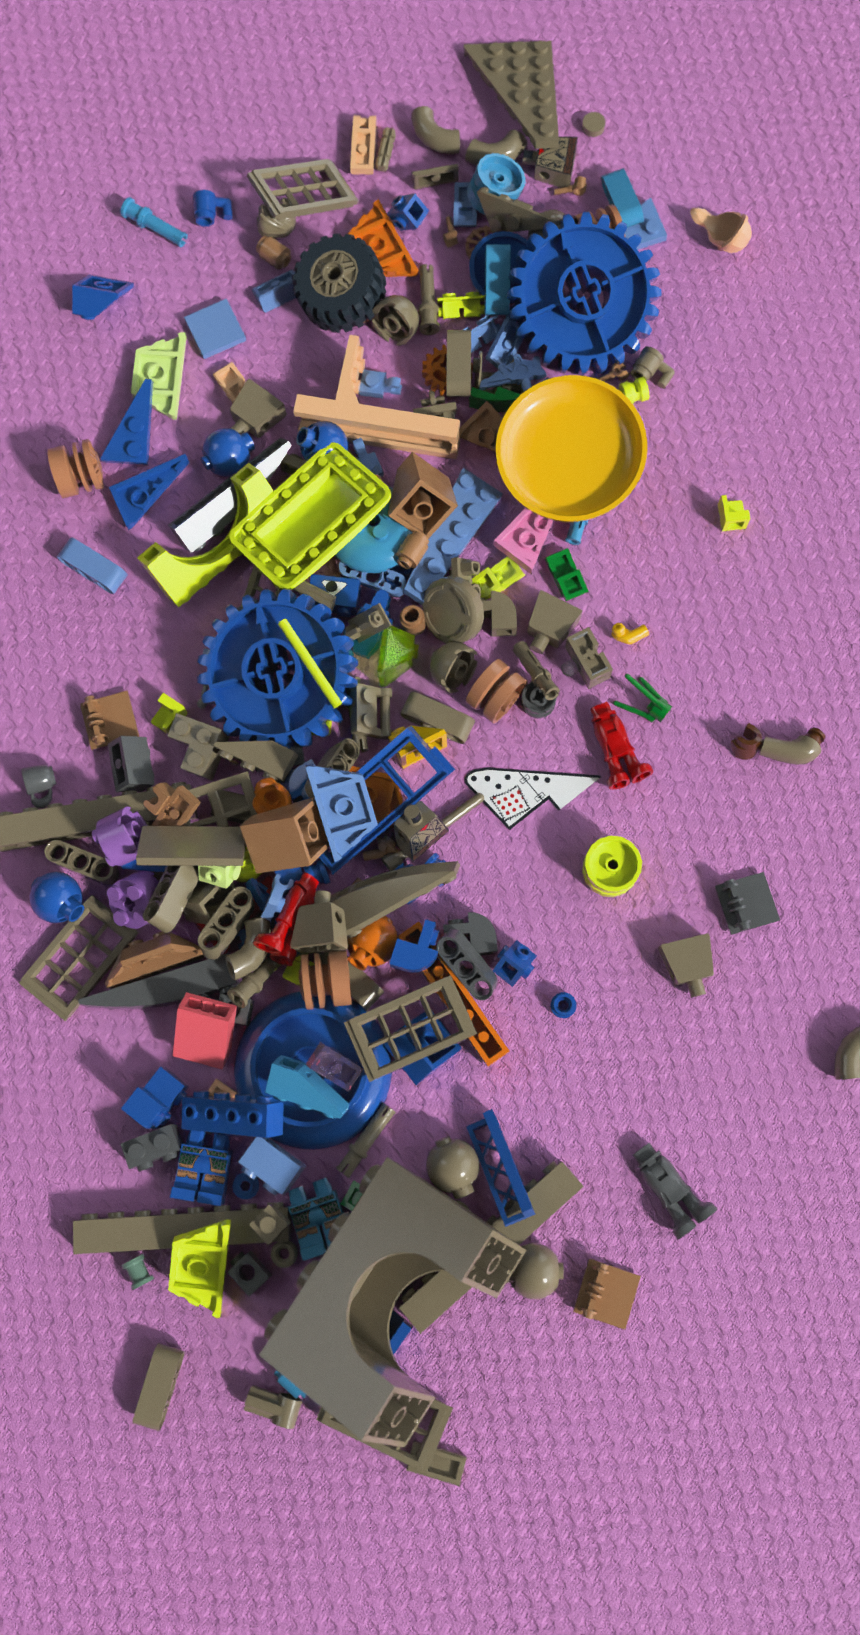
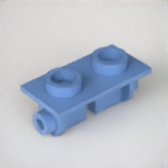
[463,315,501,353]

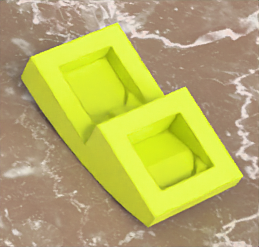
[472,556,525,600]

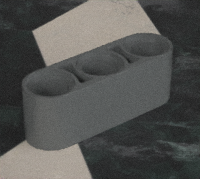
[437,929,498,1000]

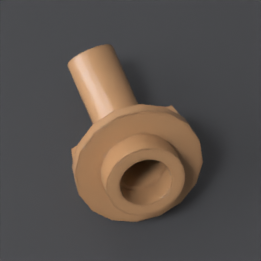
[363,835,399,861]

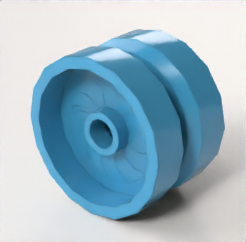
[467,153,526,215]

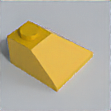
[388,726,447,769]

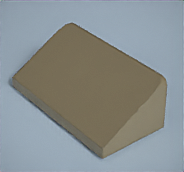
[411,164,459,189]

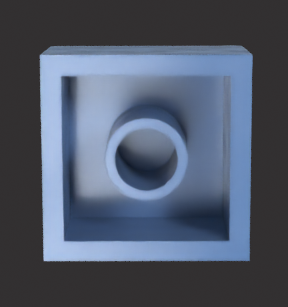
[239,1137,306,1195]

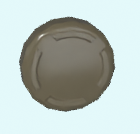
[422,576,484,644]

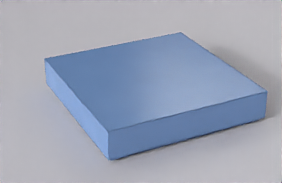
[184,298,247,359]

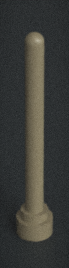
[381,793,484,871]

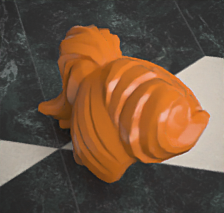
[252,777,292,814]

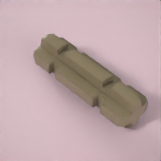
[375,127,396,172]

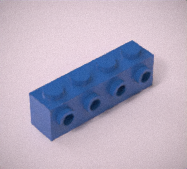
[181,1091,283,1138]

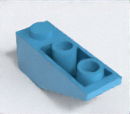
[265,1055,350,1119]

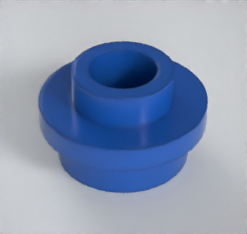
[550,992,577,1019]
[233,1172,260,1200]

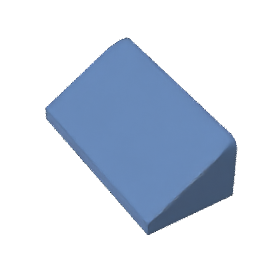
[252,270,296,313]

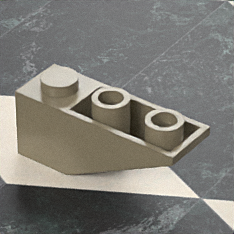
[213,741,298,782]

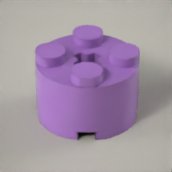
[92,806,147,867]
[107,870,160,929]

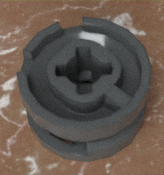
[521,682,557,719]

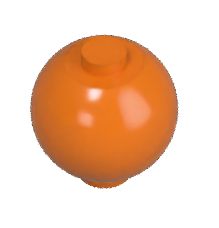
[347,916,398,970]

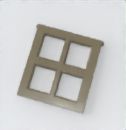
[185,771,257,847]

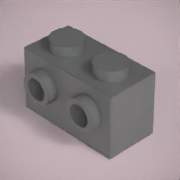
[108,736,155,792]
[121,1124,183,1172]

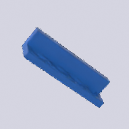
[466,1109,535,1227]

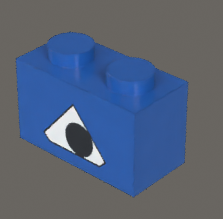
[310,574,361,617]

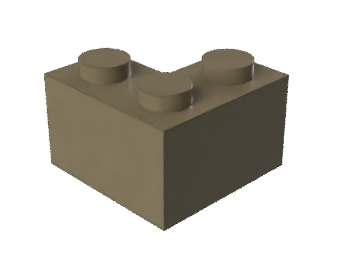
[167,713,230,781]

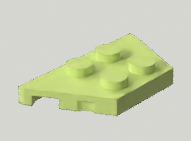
[131,332,187,420]

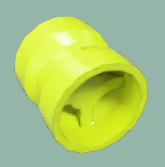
[619,377,649,404]

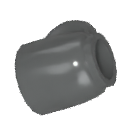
[21,765,57,808]

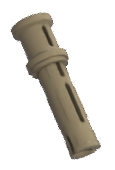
[418,264,440,335]
[227,955,281,1008]

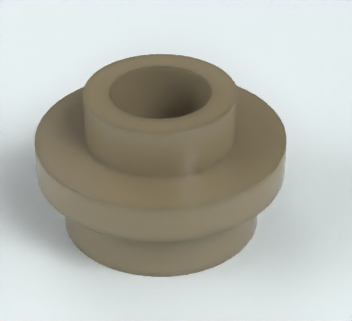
[271,1241,298,1268]

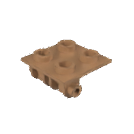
[80,690,139,750]
[573,1258,641,1330]

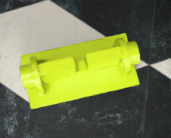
[438,292,485,319]

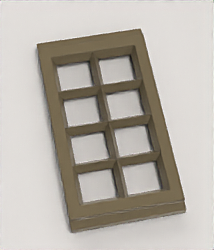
[247,159,359,220]
[19,895,139,1021]
[344,975,477,1082]
[316,1399,453,1473]

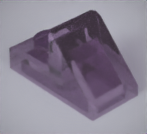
[305,1042,363,1091]

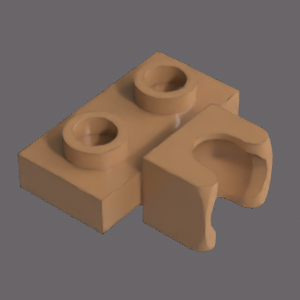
[143,782,201,826]

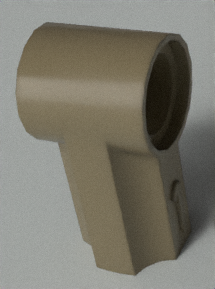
[244,1385,303,1429]

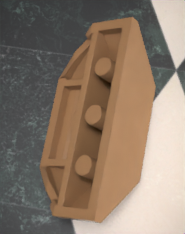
[105,932,205,989]

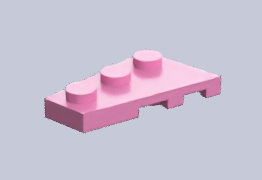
[493,508,553,574]

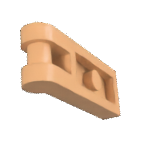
[350,115,377,175]

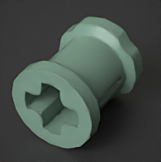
[121,1254,154,1290]

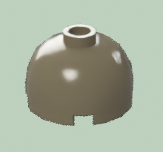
[372,295,419,346]
[430,642,478,693]

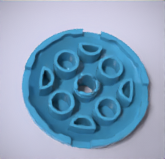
[335,486,412,573]

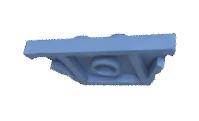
[305,765,378,862]

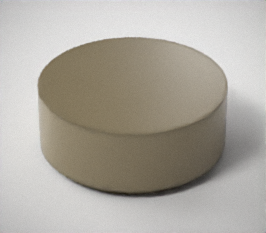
[582,112,605,137]

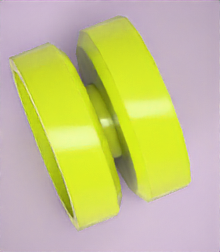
[582,836,642,897]

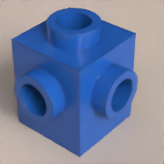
[387,193,429,231]
[492,940,537,987]

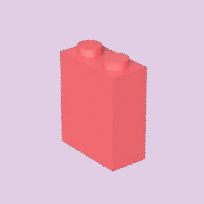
[173,992,237,1070]

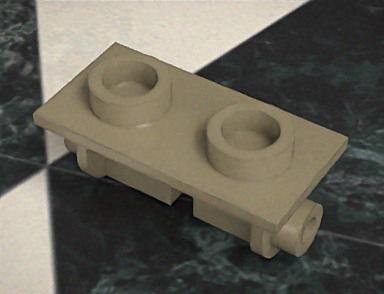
[343,603,392,643]

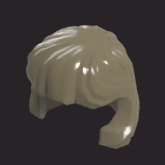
[257,197,296,238]

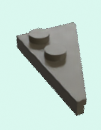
[477,187,561,233]

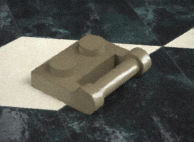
[351,683,393,740]

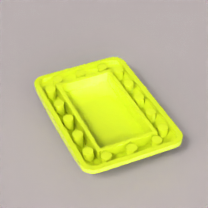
[229,442,391,590]

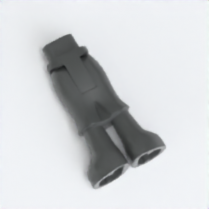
[633,1143,718,1240]

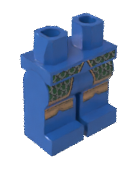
[170,1130,233,1206]

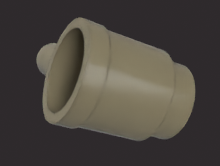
[631,346,675,389]

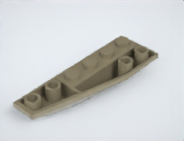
[330,861,460,938]

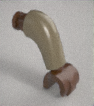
[730,723,826,765]

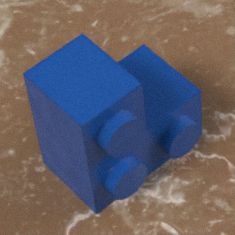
[121,1066,189,1129]

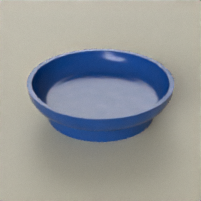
[234,991,392,1150]

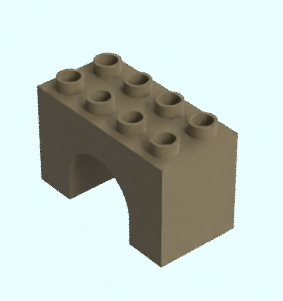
[259,1157,526,1448]

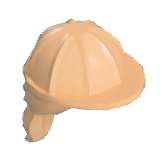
[690,208,752,253]

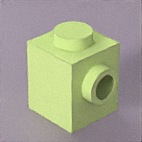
[198,866,241,889]

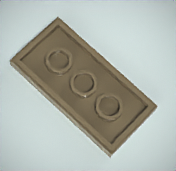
[136,826,246,866]

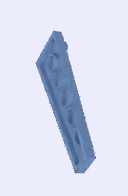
[403,468,503,605]

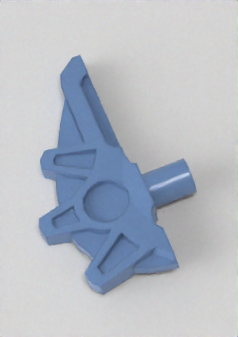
[479,354,547,392]

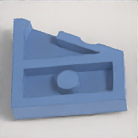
[625,198,667,250]

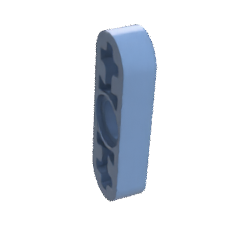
[339,562,407,597]

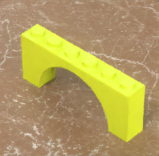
[137,463,274,607]

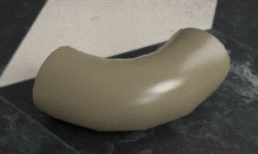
[411,106,460,154]
[465,130,528,166]
[225,916,271,980]
[834,1026,860,1080]

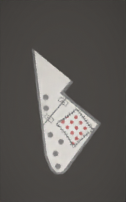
[465,767,601,830]

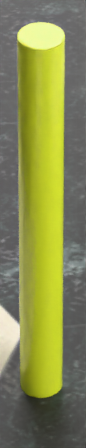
[278,619,342,708]

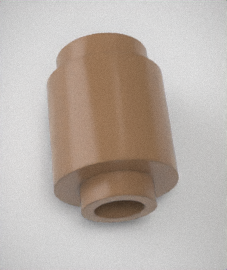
[256,236,291,270]
[395,531,429,569]
[400,605,426,636]

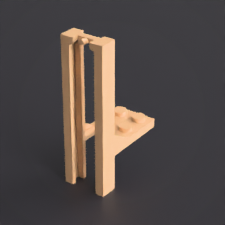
[293,335,460,460]

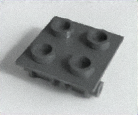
[715,872,780,935]

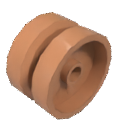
[466,659,527,724]

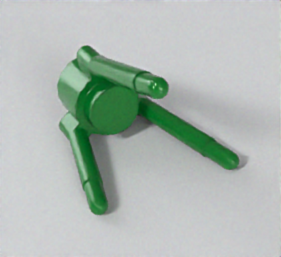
[613,674,672,723]

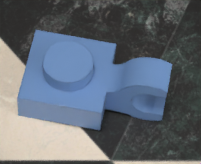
[359,370,402,399]
[352,438,384,477]
[261,874,294,921]

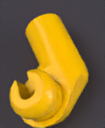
[612,623,649,645]

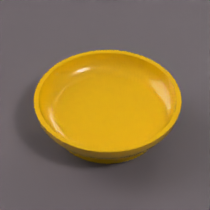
[496,375,647,522]

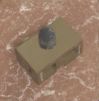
[561,627,613,689]

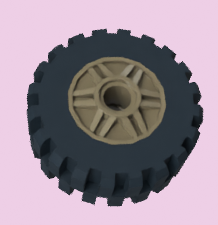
[292,233,386,333]

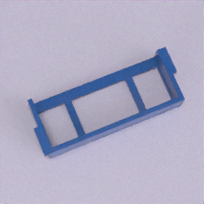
[319,726,455,875]

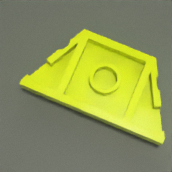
[168,1219,231,1318]

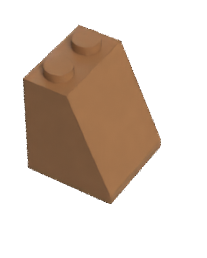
[388,452,458,539]
[240,797,330,874]

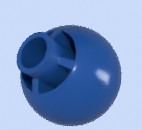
[296,421,348,461]
[201,428,255,477]
[29,872,84,923]

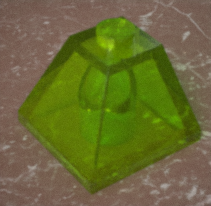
[377,626,419,687]

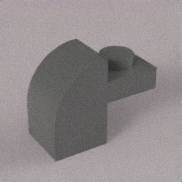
[443,912,498,956]

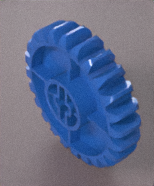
[506,212,662,376]
[197,589,358,749]

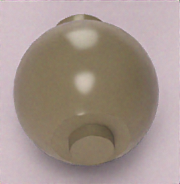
[426,1136,479,1199]
[507,1243,564,1300]

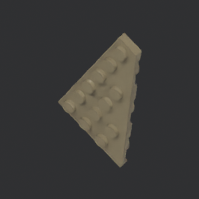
[464,40,559,149]

